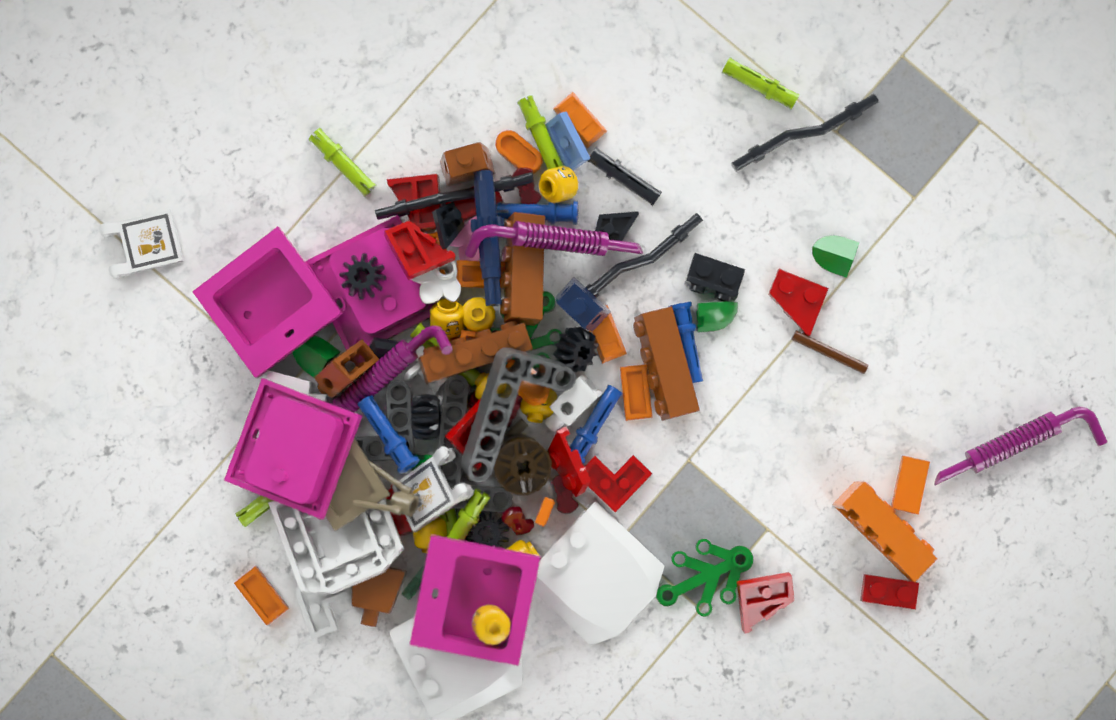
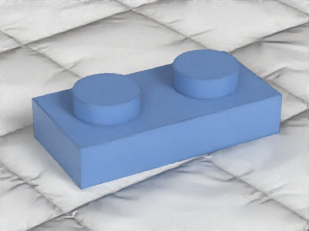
[545,111,590,170]

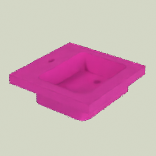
[305,215,441,350]
[192,226,343,378]
[224,378,362,519]
[409,535,541,666]

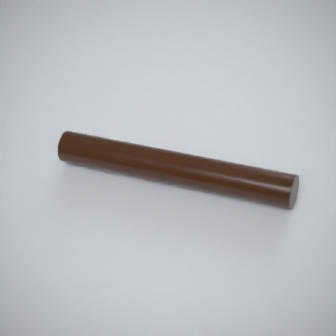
[791,330,869,374]

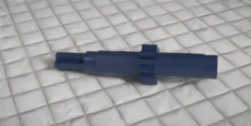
[470,170,504,307]

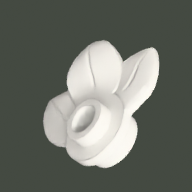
[411,261,461,304]

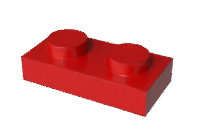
[860,574,919,610]

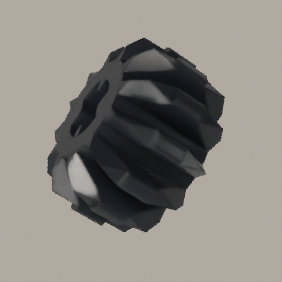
[339,253,387,300]
[553,326,599,373]
[411,394,441,440]
[464,511,510,549]

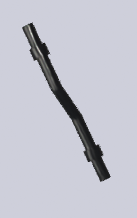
[731,94,879,172]
[375,172,535,220]
[586,213,703,298]

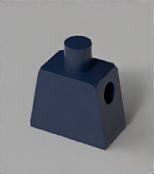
[556,277,611,331]

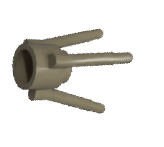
[353,461,419,517]

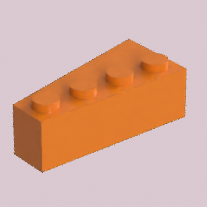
[832,481,938,582]

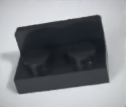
[684,253,746,302]

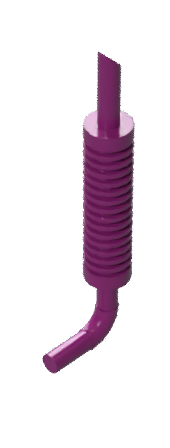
[465,221,643,258]
[333,325,453,413]
[934,407,1108,486]

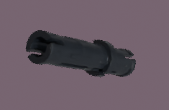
[587,147,662,206]

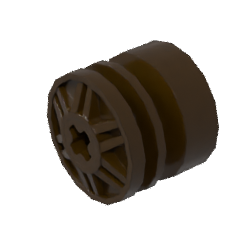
[492,433,551,495]

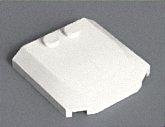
[268,499,404,594]
[534,501,664,646]
[389,617,523,720]

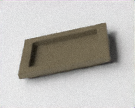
[326,438,390,531]

